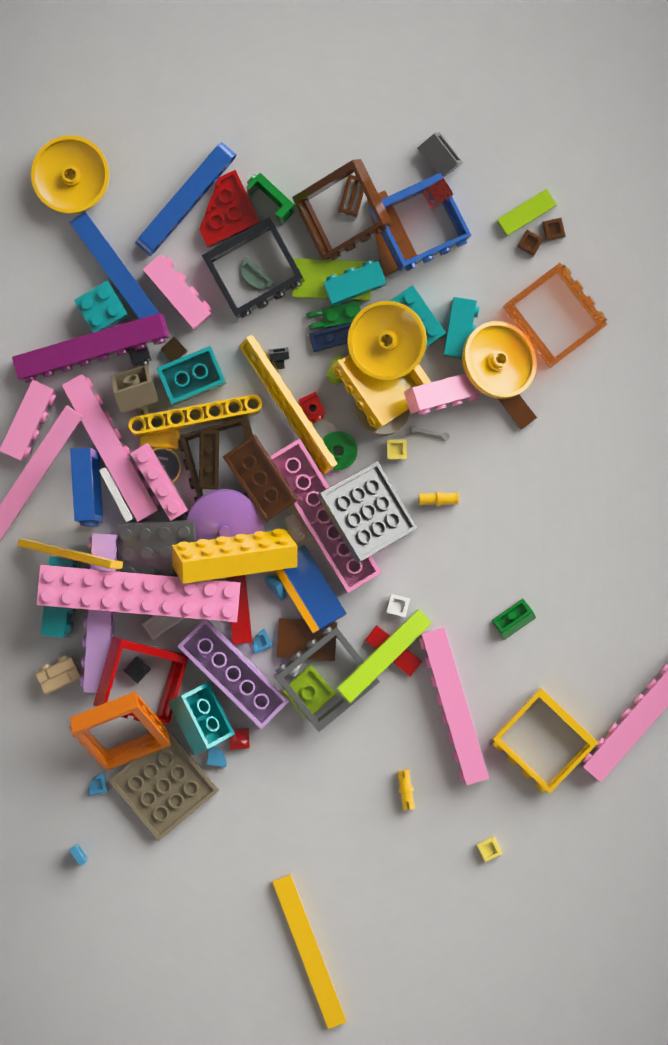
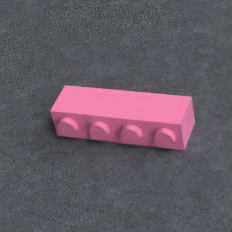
[143,254,212,331]
[404,373,483,416]
[0,380,57,461]
[130,443,189,521]

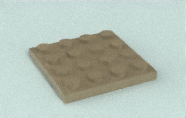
[109,730,219,841]

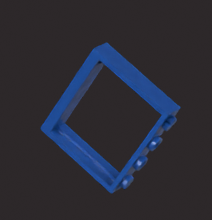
[369,173,471,271]
[70,448,103,527]

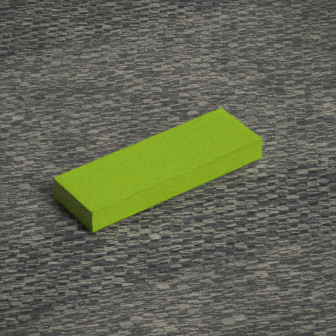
[497,189,557,236]

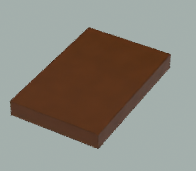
[276,618,338,661]

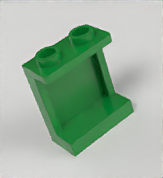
[247,173,295,225]

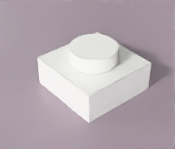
[386,594,410,617]

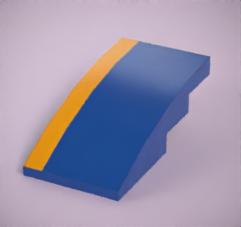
[274,545,347,634]

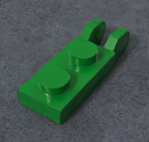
[306,301,361,330]

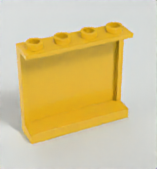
[333,354,431,431]

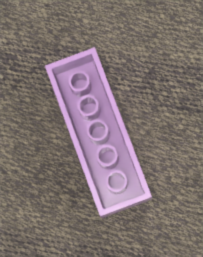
[177,619,289,730]

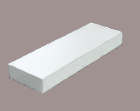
[99,467,134,523]

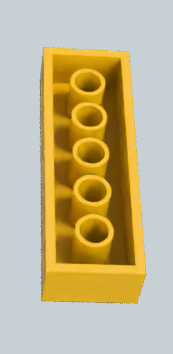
[172,529,298,584]

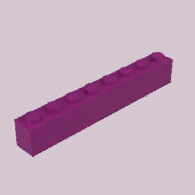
[12,313,170,383]

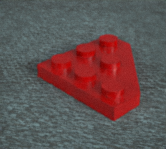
[199,170,260,248]

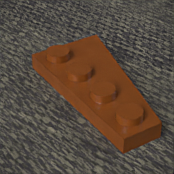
[368,190,417,277]

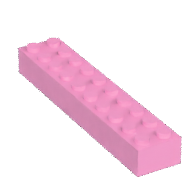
[37,565,240,622]

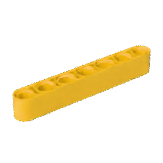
[128,395,262,437]

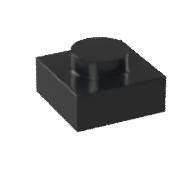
[123,656,151,684]

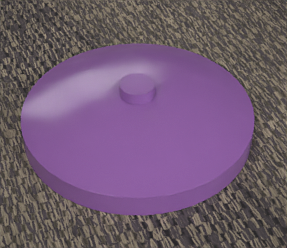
[186,489,264,542]

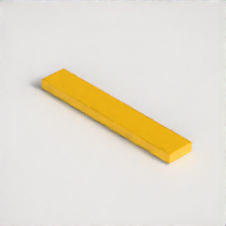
[17,539,123,569]

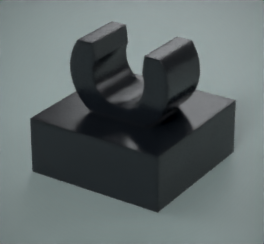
[269,347,290,369]

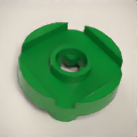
[323,431,358,470]

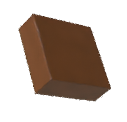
[542,217,566,242]
[517,229,544,256]

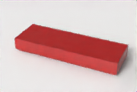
[365,625,423,677]

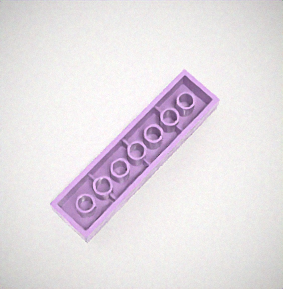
[80,533,119,693]

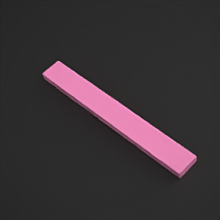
[0,406,84,541]

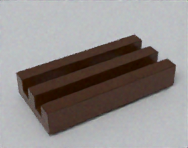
[338,175,364,218]

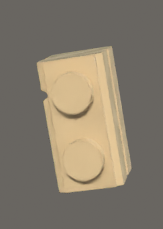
[36,655,82,695]

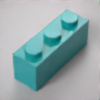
[323,260,387,306]
[443,297,479,360]

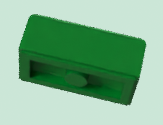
[491,598,536,639]

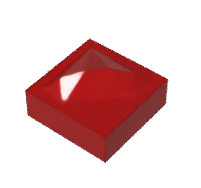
[229,728,250,750]

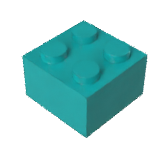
[74,280,129,333]

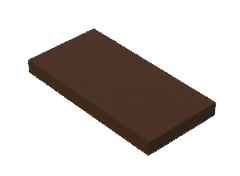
[223,435,299,522]

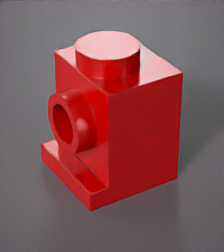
[298,391,326,424]

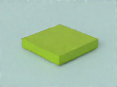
[282,665,337,720]

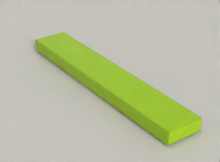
[336,609,432,703]

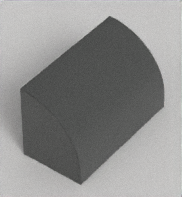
[417,132,463,178]

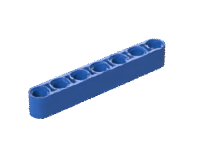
[135,142,237,256]
[69,212,159,319]

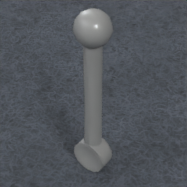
[410,426,450,440]

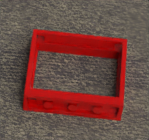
[93,637,188,725]

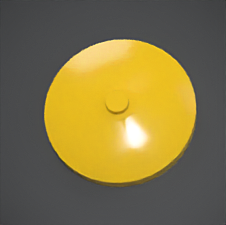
[31,135,110,214]
[348,301,427,380]
[462,321,537,399]

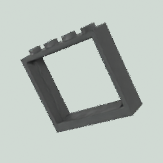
[273,626,380,732]

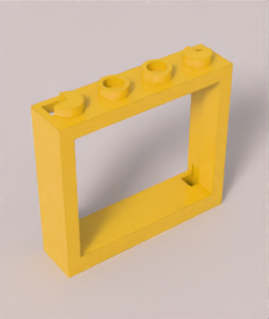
[492,687,598,794]

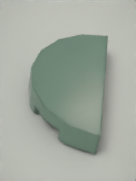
[241,257,275,290]

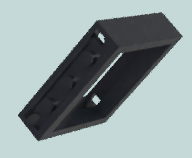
[202,217,305,319]

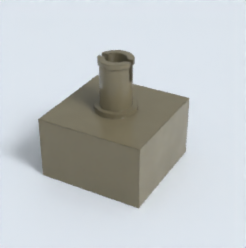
[111,364,158,416]

